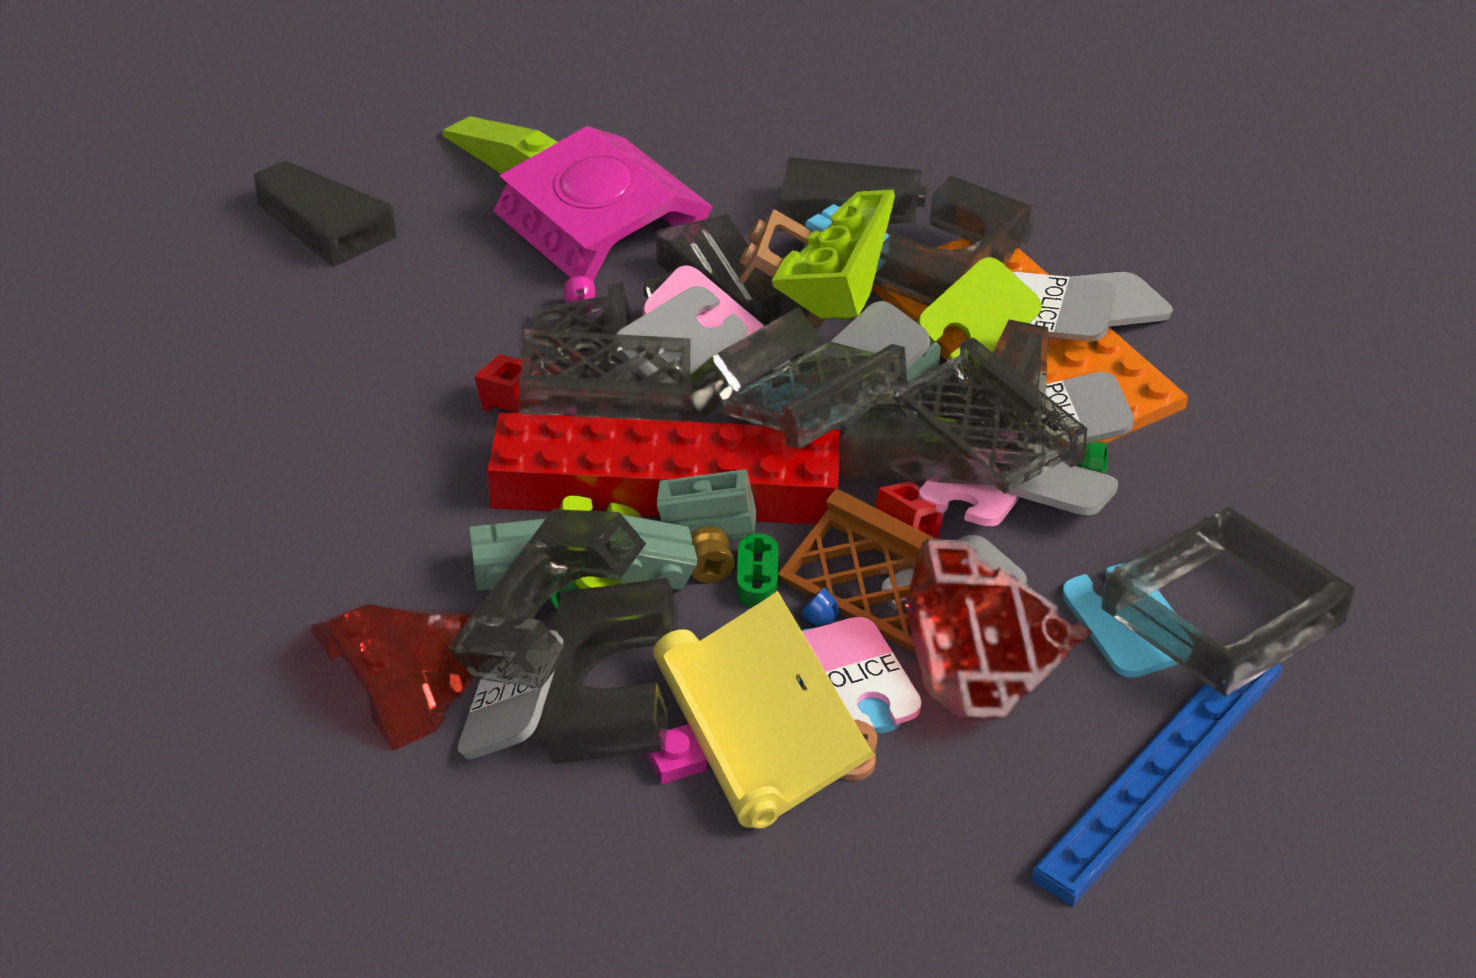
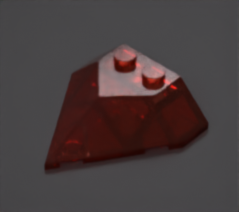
[905,539,1092,720]
[311,604,517,751]

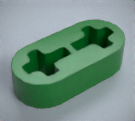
[737,533,778,608]

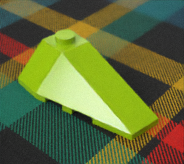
[442,116,558,174]
[772,189,895,320]

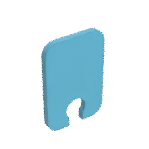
[1062,563,1197,678]

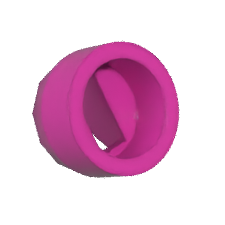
[563,276,595,311]

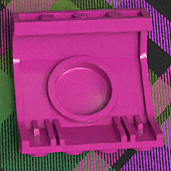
[493,126,713,281]

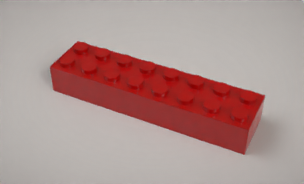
[487,413,840,525]

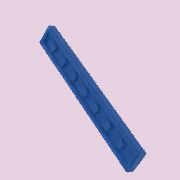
[1031,644,1283,907]

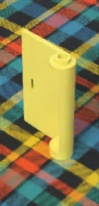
[653,591,875,828]

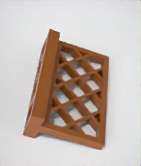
[778,488,989,661]

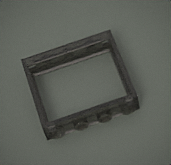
[1101,507,1355,697]

